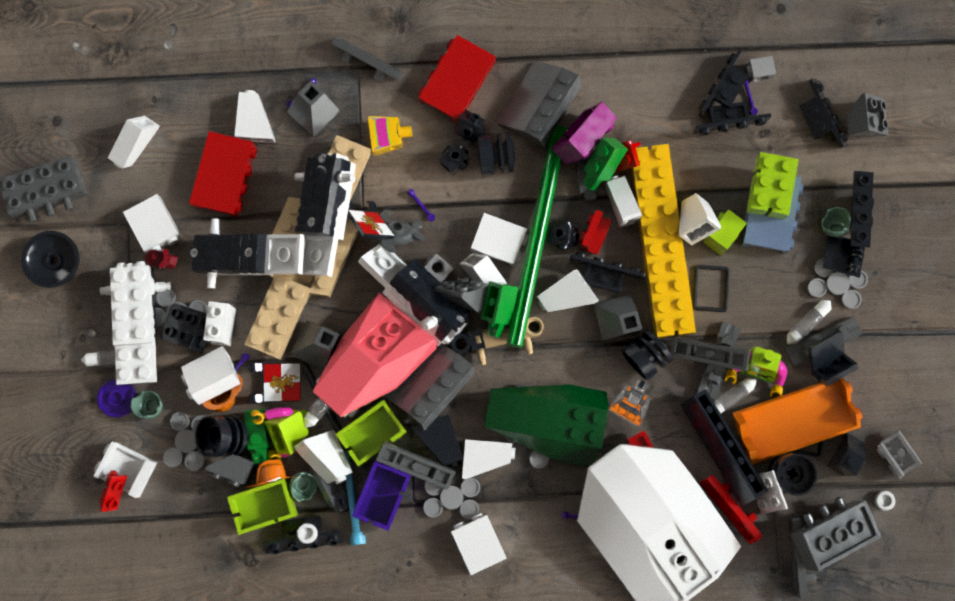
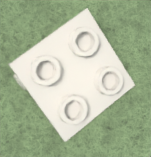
[756,470,788,514]

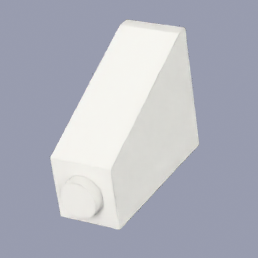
[235,90,275,144]
[108,116,160,168]
[605,175,642,228]
[679,193,721,245]
[460,252,507,284]
[537,270,599,312]
[294,430,353,484]
[462,439,515,479]

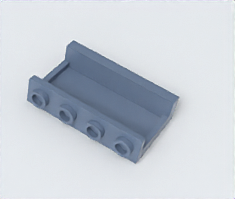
[740,170,803,254]

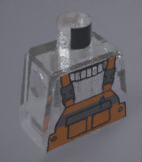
[608,379,651,428]

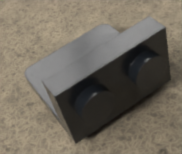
[160,303,207,353]
[809,330,858,387]

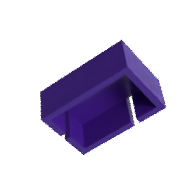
[352,461,411,531]

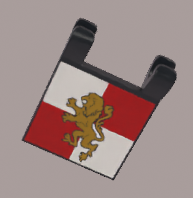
[347,200,395,239]
[248,363,301,403]

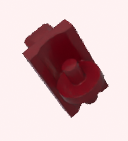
[145,249,178,271]

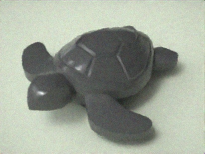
[368,209,425,253]

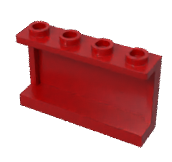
[418,35,496,124]
[189,131,257,217]

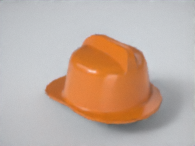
[202,374,243,413]
[246,459,291,488]

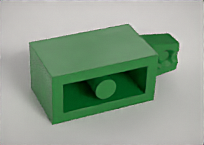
[583,138,628,190]
[481,281,519,338]
[244,409,271,464]

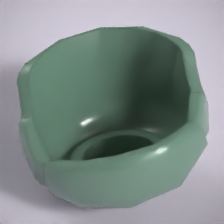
[821,207,851,237]
[130,391,163,420]
[288,471,318,502]

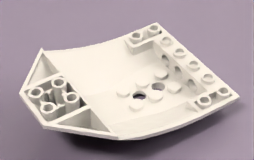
[577,444,741,601]

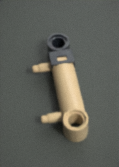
[451,317,544,366]

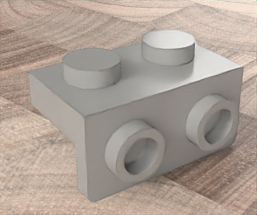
[877,430,922,478]

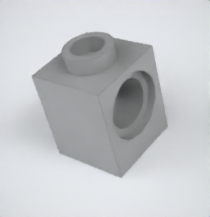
[745,56,776,83]
[424,254,454,285]

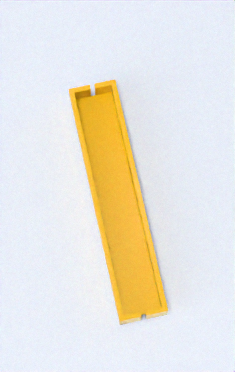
[630,144,696,339]

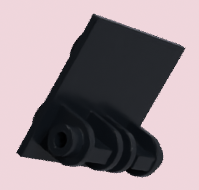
[822,235,865,278]

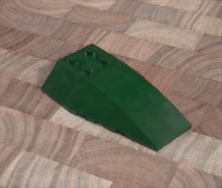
[484,384,608,467]

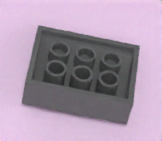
[496,61,583,148]
[383,343,476,431]

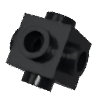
[453,110,486,142]
[439,143,469,176]
[547,222,579,250]

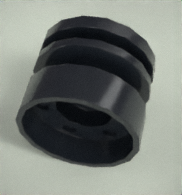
[478,132,516,176]
[621,329,673,381]
[195,415,248,457]
[768,453,818,496]

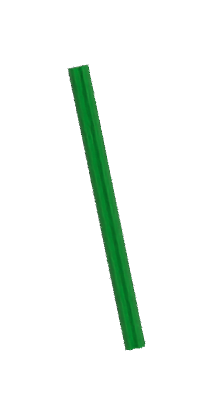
[506,126,568,348]

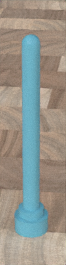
[344,451,366,546]

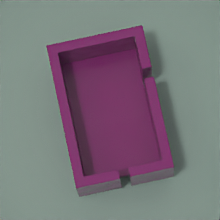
[551,102,617,165]

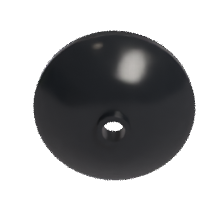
[21,231,80,288]

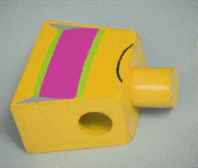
[368,116,413,156]

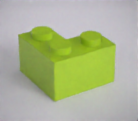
[703,209,747,256]

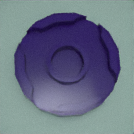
[97,379,137,418]

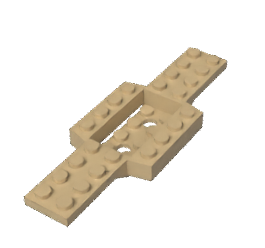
[244,135,372,360]

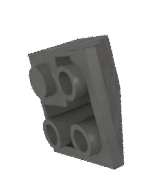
[287,80,340,138]
[847,93,889,138]
[435,276,488,312]
[593,295,642,341]
[290,320,342,370]
[205,455,254,487]

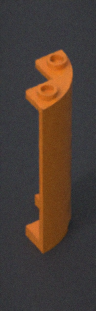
[733,378,862,465]

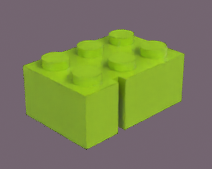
[746,152,799,219]
[336,400,408,467]
[227,478,298,535]

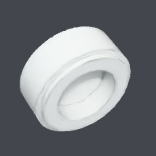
[874,491,895,511]
[297,523,318,544]

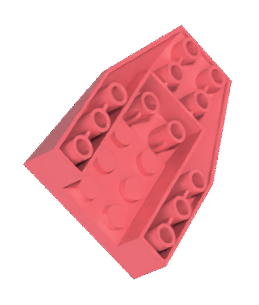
[313,292,437,417]

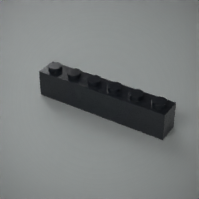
[680,389,768,506]

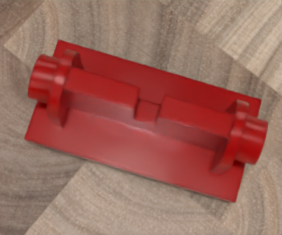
[99,470,127,512]

